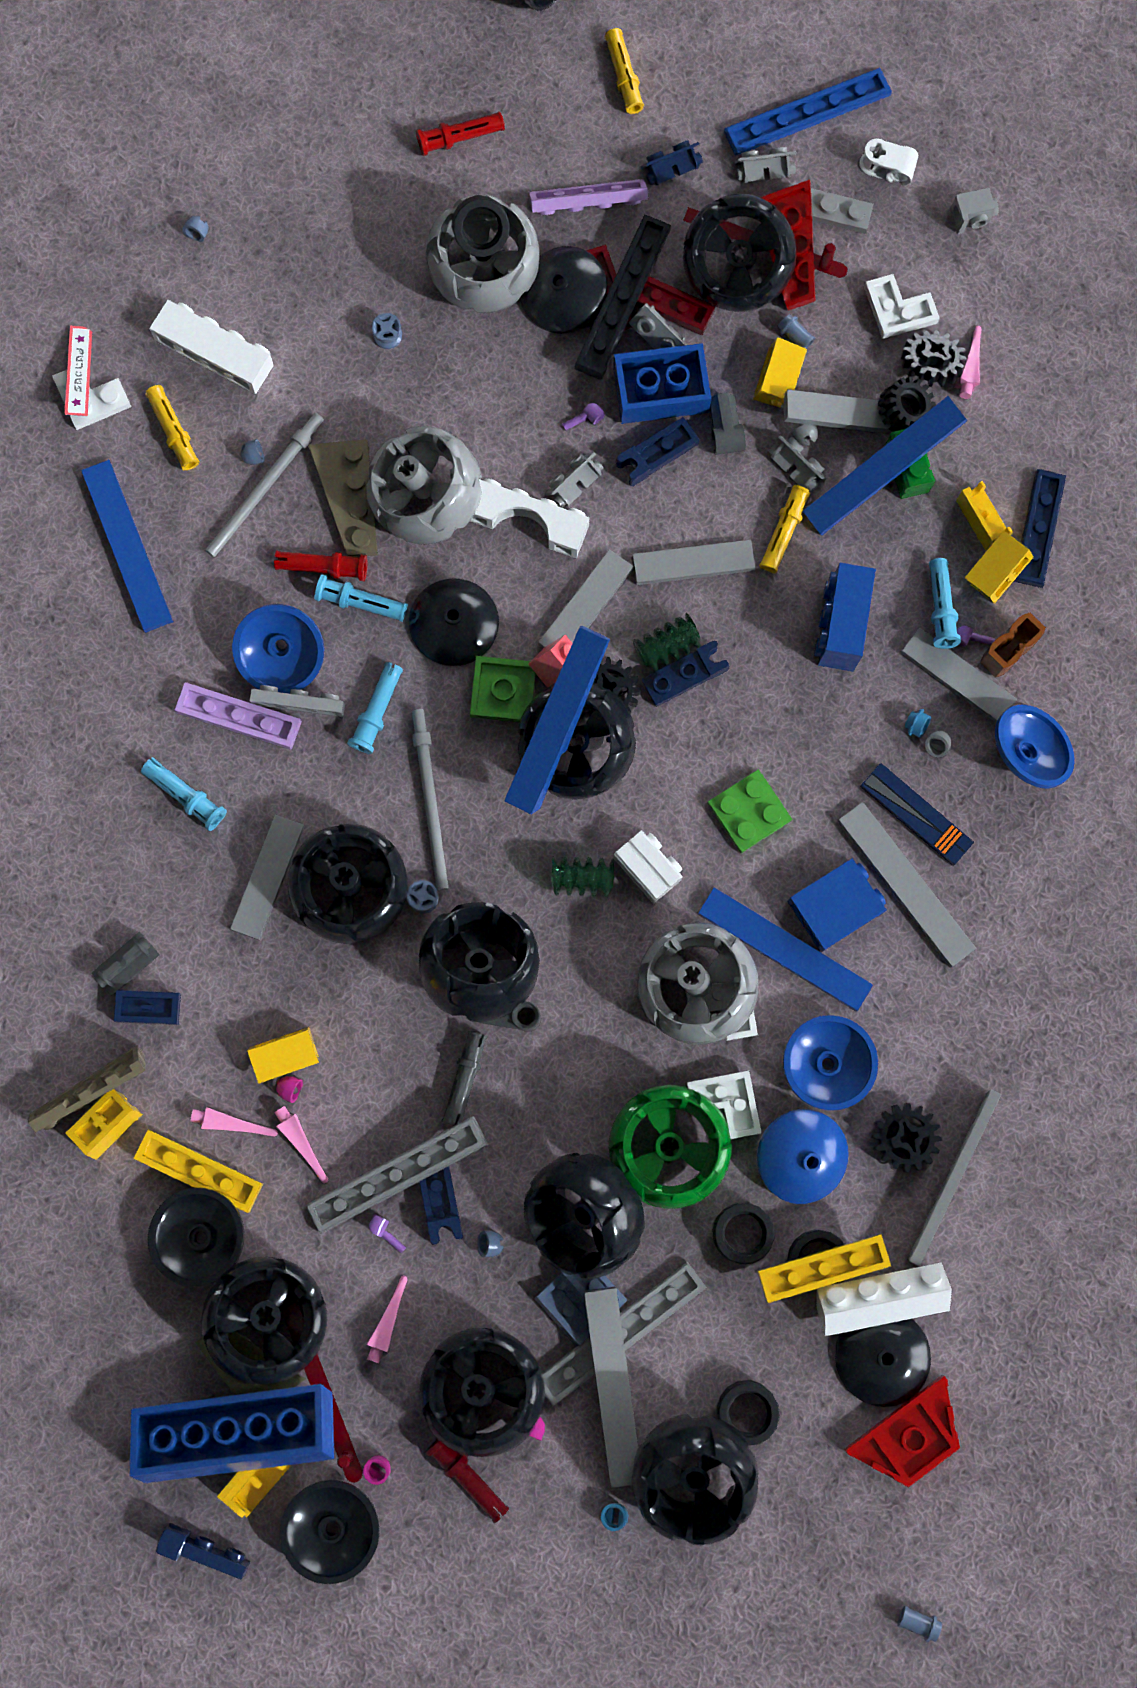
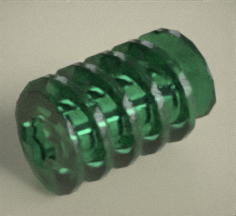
[633,612,701,671]
[551,856,614,897]

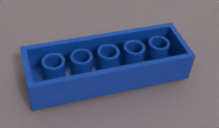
[130,1384,334,1483]

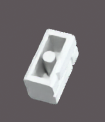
[613,830,683,904]

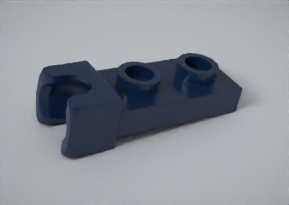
[615,417,700,487]
[642,641,730,707]
[420,1166,463,1245]
[155,1523,251,1580]

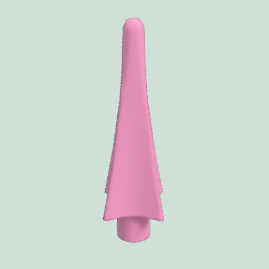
[954,326,981,399]
[274,1106,328,1183]
[190,1107,278,1137]
[366,1276,407,1364]

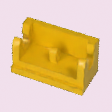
[753,337,807,408]
[956,481,1013,551]
[965,531,1033,604]
[247,1027,319,1084]
[66,1089,143,1160]
[217,1465,291,1518]

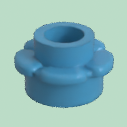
[905,709,931,738]

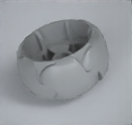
[426,195,539,313]
[366,426,482,545]
[637,923,759,1045]

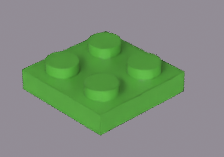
[470,656,536,722]
[707,769,793,853]

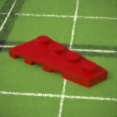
[760,180,816,311]

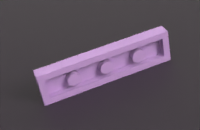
[529,179,648,215]
[175,682,302,750]

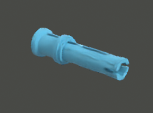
[929,558,961,649]
[314,574,408,622]
[347,662,403,754]
[141,757,227,831]

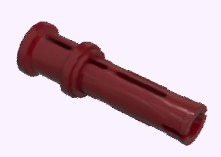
[425,1439,509,1523]

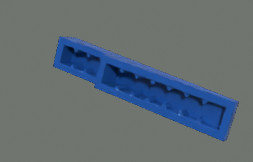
[504,626,610,815]

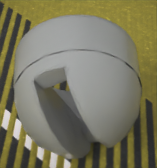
[792,424,818,446]
[925,731,951,757]

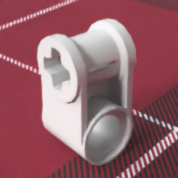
[859,139,918,186]

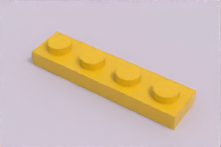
[133,1130,263,1213]
[757,1234,891,1303]

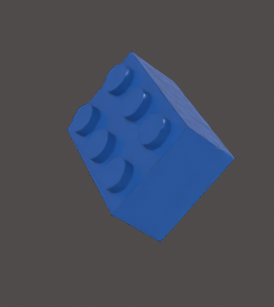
[613,343,712,424]
[814,562,876,672]

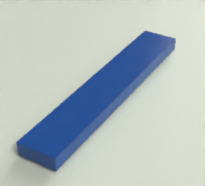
[724,68,892,156]
[803,396,967,535]
[81,460,174,633]
[698,887,873,1012]

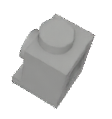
[951,188,999,234]

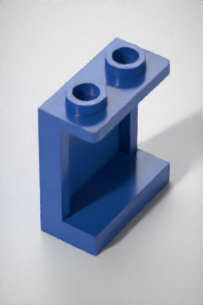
[787,858,887,953]

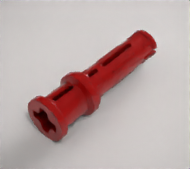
[416,111,505,156]
[274,550,368,581]

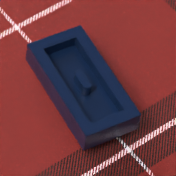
[114,990,181,1025]

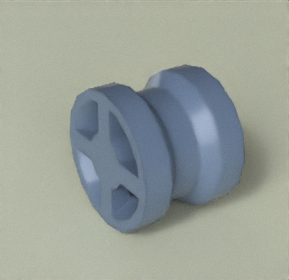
[372,313,402,349]
[407,880,439,914]

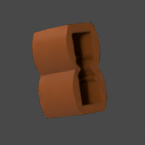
[980,613,1046,678]

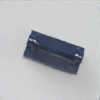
[641,140,703,186]

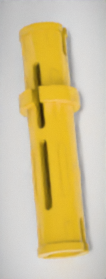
[604,28,644,114]
[145,385,200,471]
[759,485,810,574]

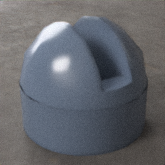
[182,216,209,242]
[241,439,265,465]
[477,1231,504,1257]

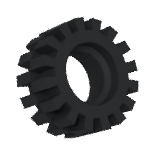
[878,376,936,432]

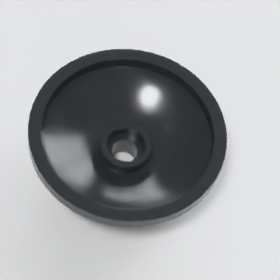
[521,246,607,333]
[409,578,499,666]
[148,1188,245,1286]
[835,1319,931,1407]
[280,1480,380,1584]

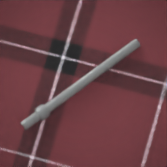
[205,413,324,558]
[412,709,449,891]

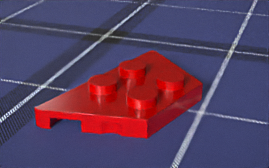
[844,1375,960,1488]

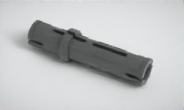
[441,1031,488,1126]

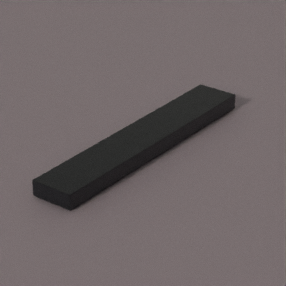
[574,214,671,380]

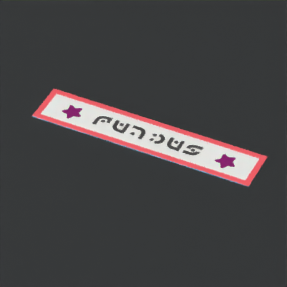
[65,326,92,416]

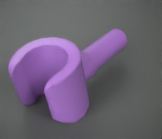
[563,403,605,430]
[957,626,995,647]
[369,1214,406,1253]

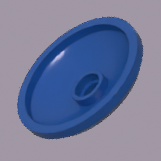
[232,604,325,694]
[995,705,1075,789]
[783,1015,878,1111]
[757,1109,848,1204]

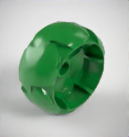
[608,1085,732,1209]

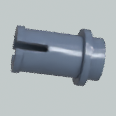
[778,314,815,349]
[897,1606,942,1642]

